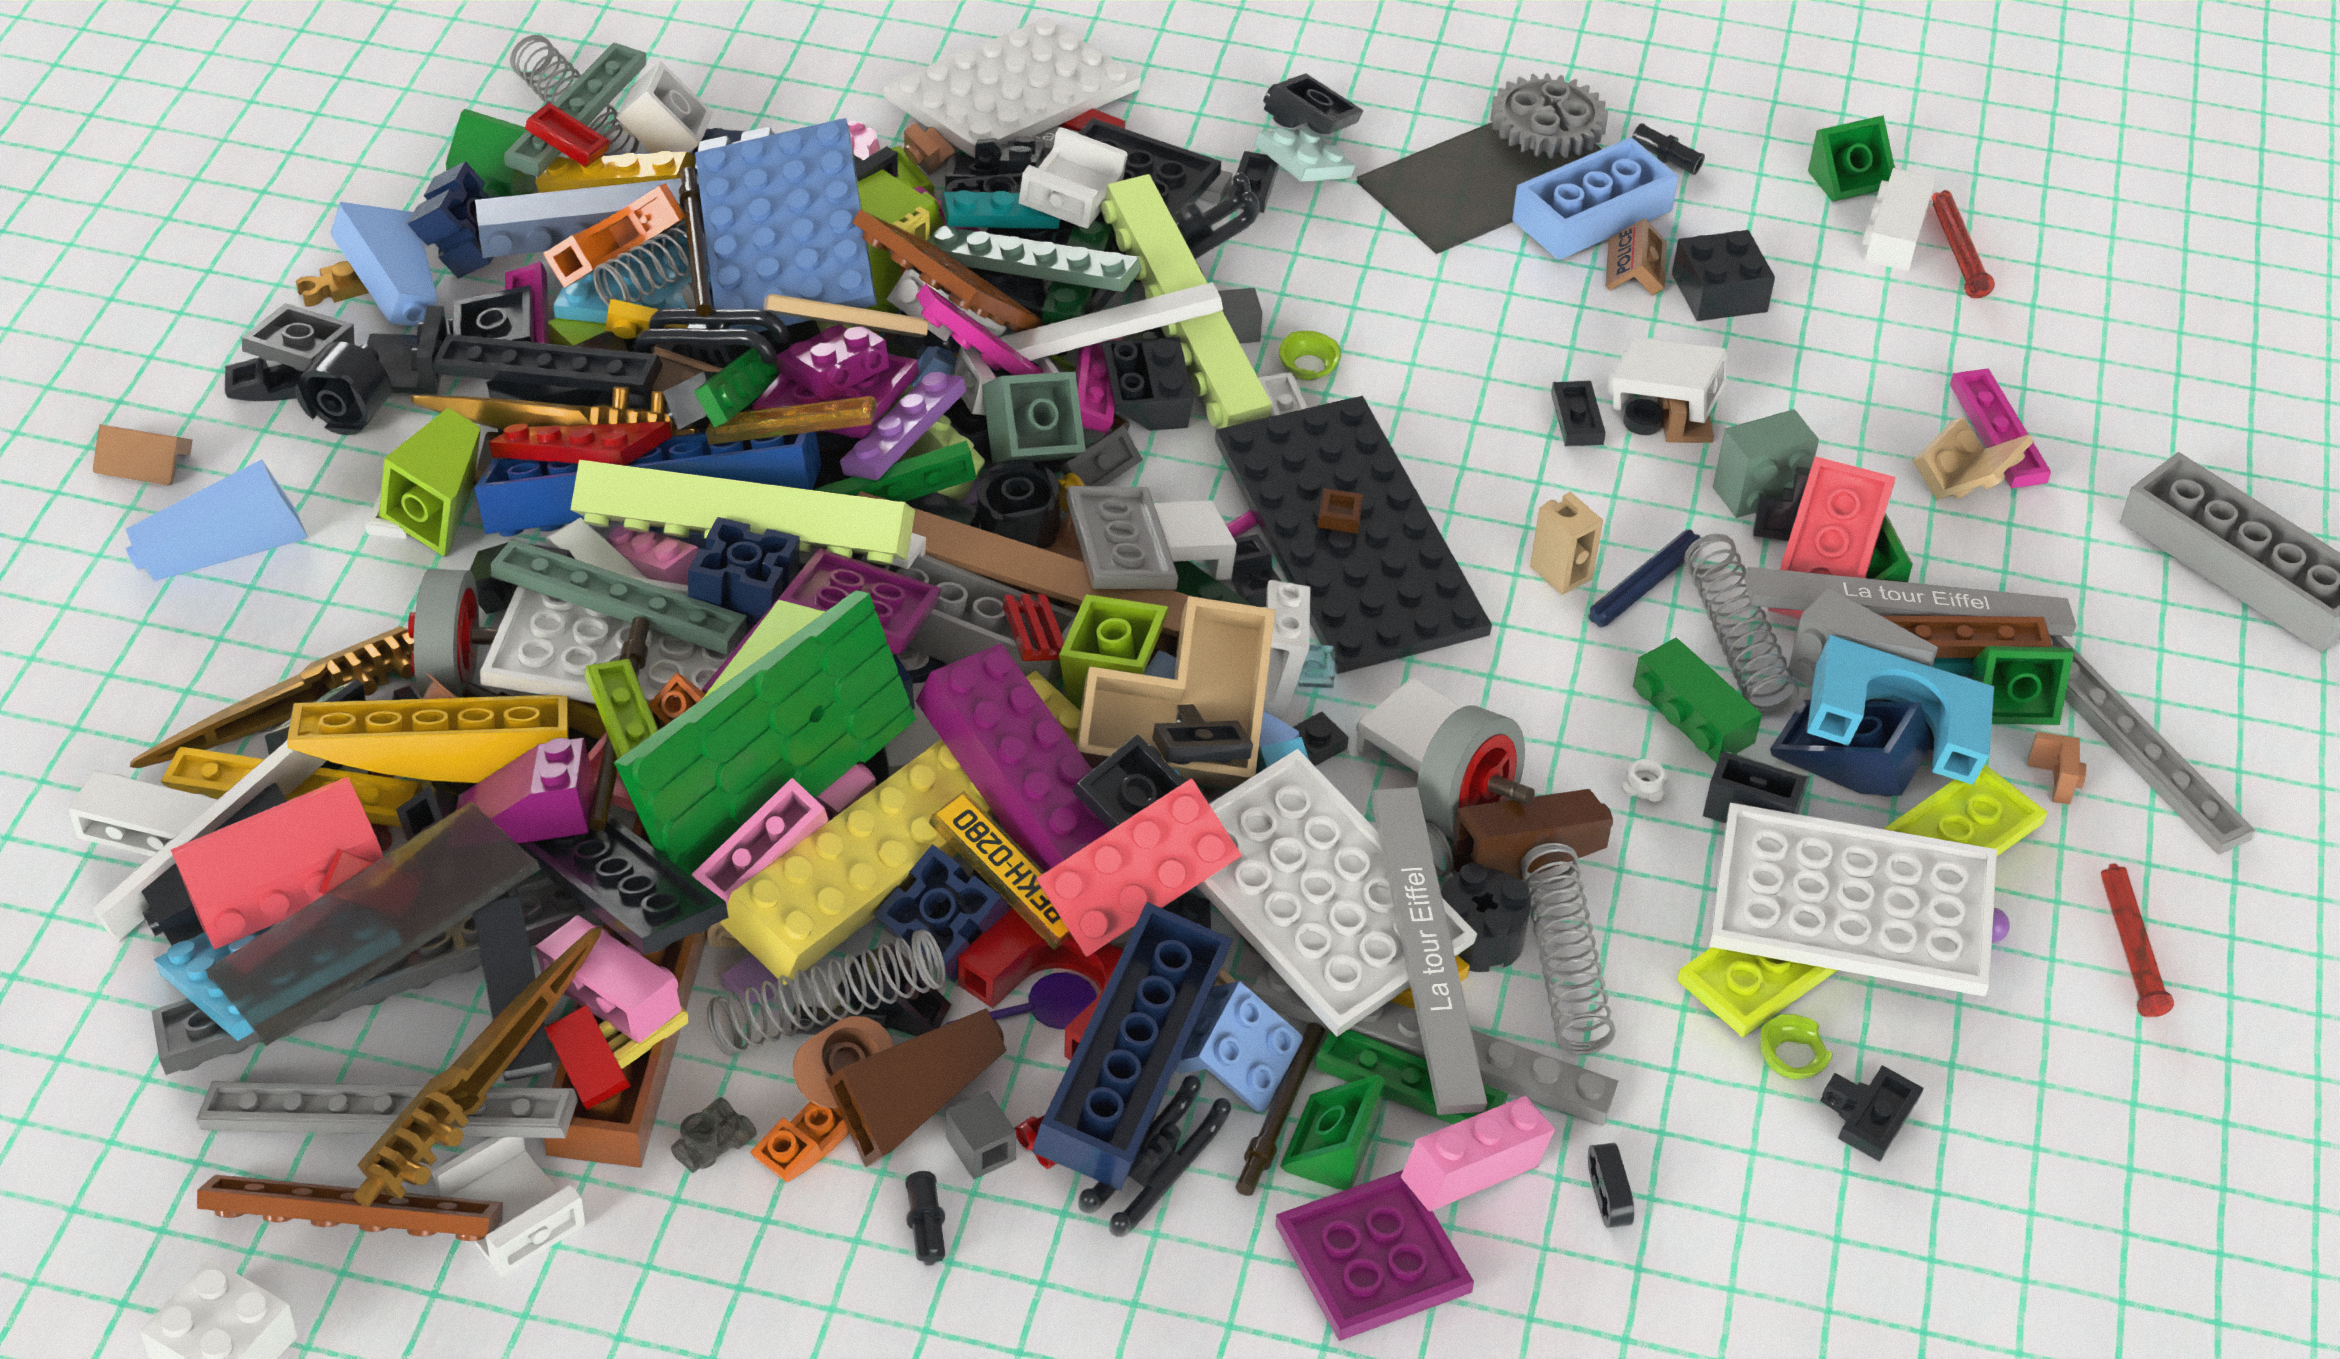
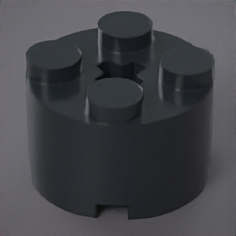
[295,342,393,435]
[977,460,1061,548]
[1441,863,1530,972]

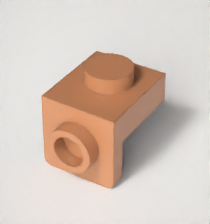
[904,122,955,176]
[2028,732,2086,804]

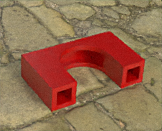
[958,899,1124,1061]

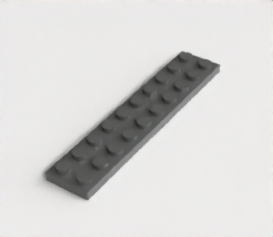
[152,874,606,1075]

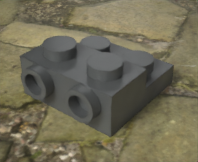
[242,303,355,371]

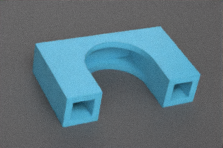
[1807,635,1994,785]

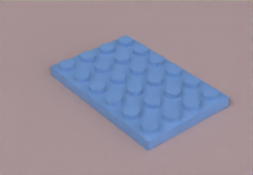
[695,118,877,332]

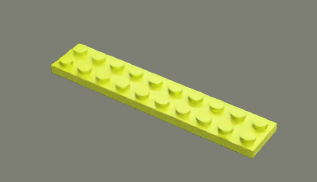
[1677,764,2047,1038]

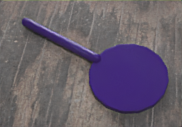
[945,972,1097,1029]

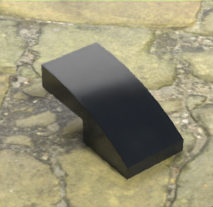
[225,357,304,401]
[1231,534,1282,607]

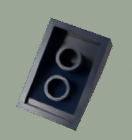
[1770,699,1932,797]

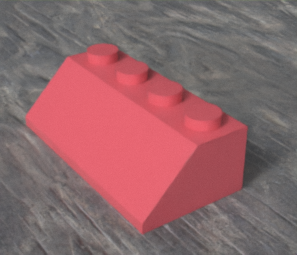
[171,777,387,950]

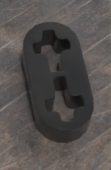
[1588,1143,1634,1228]

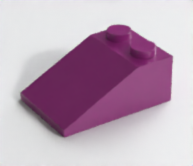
[449,738,595,853]

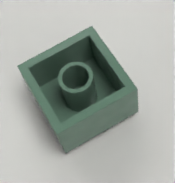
[982,372,1086,465]
[1713,409,1819,518]

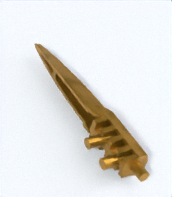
[410,386,699,436]
[130,626,414,768]
[352,927,602,1208]

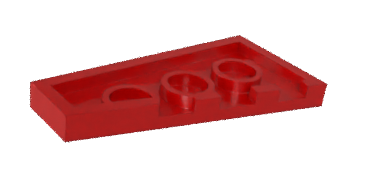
[489,422,672,466]

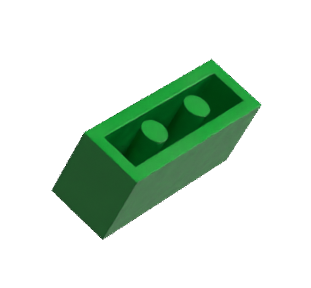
[1633,637,1762,763]

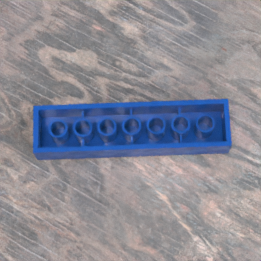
[474,418,822,537]

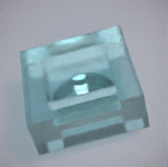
[1296,645,1335,688]

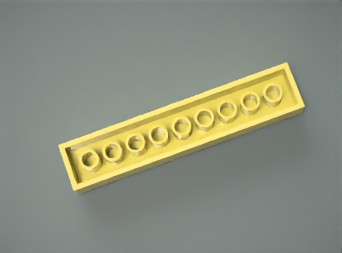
[720,670,1081,986]

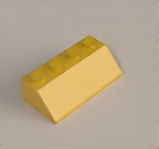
[535,151,697,193]

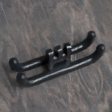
[1133,172,1260,283]
[634,308,791,365]
[1078,1075,1231,1237]

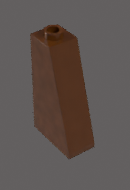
[1451,789,1613,880]
[826,1008,1007,1167]

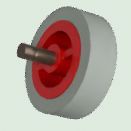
[408,569,499,698]
[1416,705,1535,839]

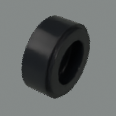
[1623,399,1664,435]

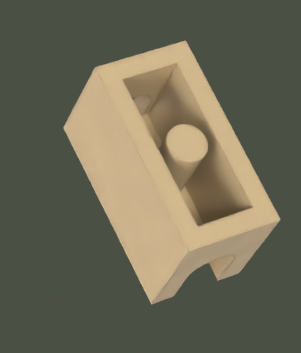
[1530,492,1603,595]

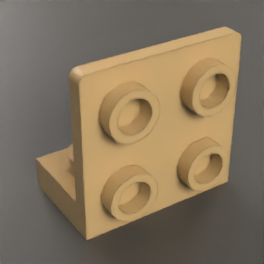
[1912,417,2034,500]

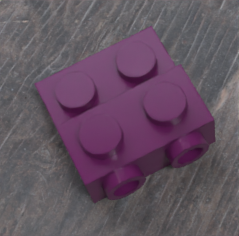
[775,325,889,400]

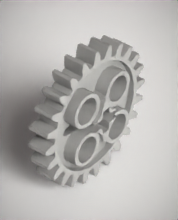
[1490,73,1608,158]

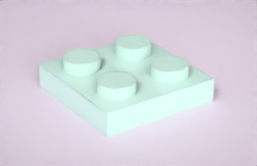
[1254,127,1356,182]

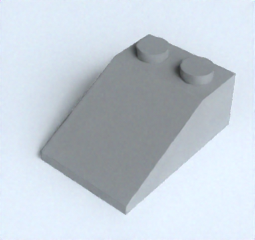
[1788,587,1938,702]

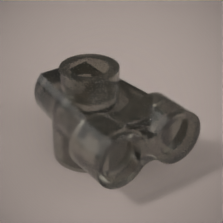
[671,1097,757,1173]

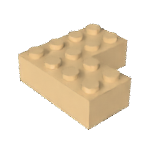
[1076,596,1276,790]

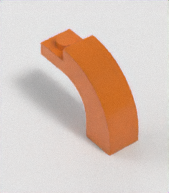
[543,183,685,288]

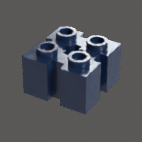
[407,161,498,279]
[688,517,800,625]
[874,844,1010,983]

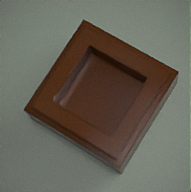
[1317,488,1364,534]

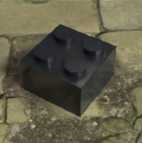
[1672,230,1775,321]

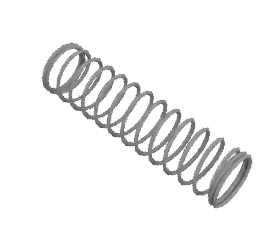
[510,35,640,156]
[593,212,709,307]
[1684,534,1799,716]
[1520,843,1616,1055]
[707,929,945,1056]

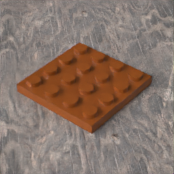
[852,209,1043,333]

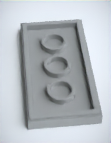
[1066,486,1178,590]

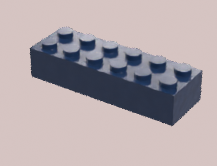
[1032,902,1233,1191]

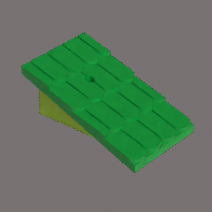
[614,590,916,876]

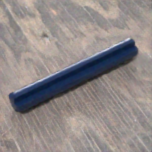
[1588,529,1701,627]

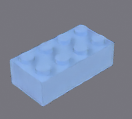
[1512,137,1679,260]

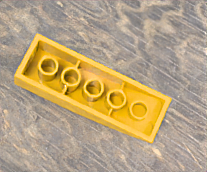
[287,695,569,783]

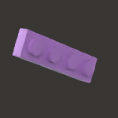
[840,372,967,480]

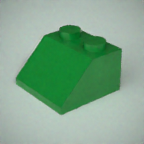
[445,109,537,197]

